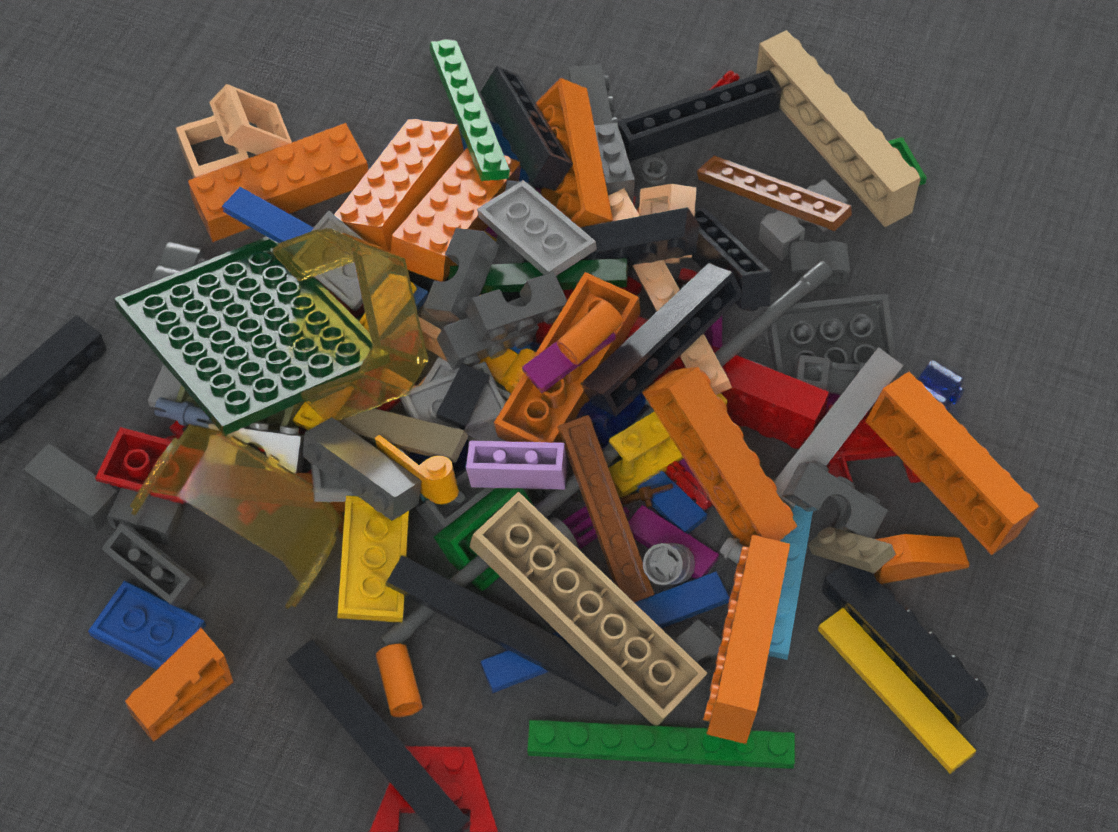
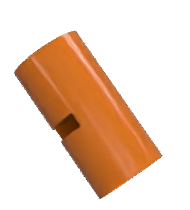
[556,300,624,365]
[376,644,423,717]

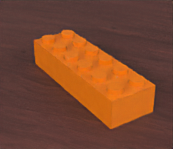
[536,78,613,227]
[334,119,464,255]
[188,123,369,242]
[390,147,521,282]
[494,272,640,443]
[642,366,798,547]
[866,372,1039,555]
[703,535,790,744]

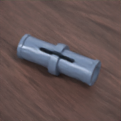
[154,397,213,430]

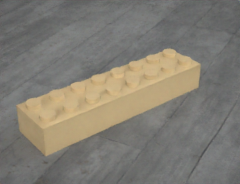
[756,30,920,227]
[469,492,708,726]

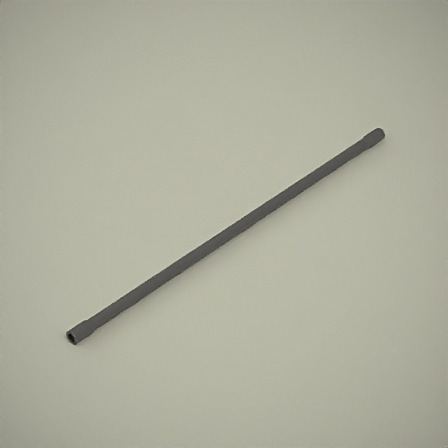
[379,261,832,646]

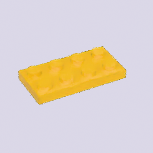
[337,496,409,623]

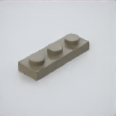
[808,526,896,573]

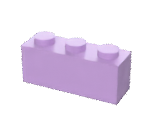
[466,441,568,490]

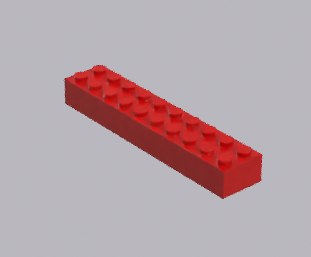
[536,290,829,449]

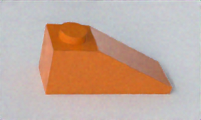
[874,534,969,584]

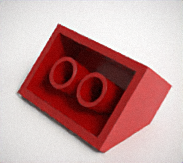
[95,427,206,504]

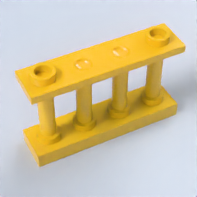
[608,393,727,498]

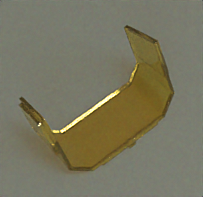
[273,228,428,421]
[130,425,342,609]

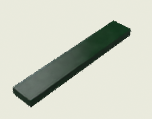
[448,258,628,293]

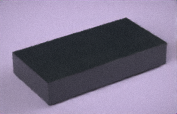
[436,363,490,430]

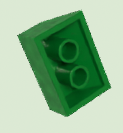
[433,488,535,591]

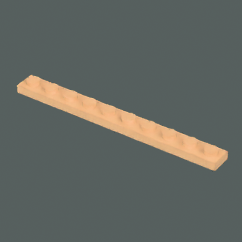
[608,188,732,395]

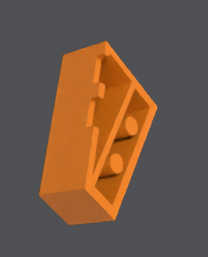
[125,628,234,742]

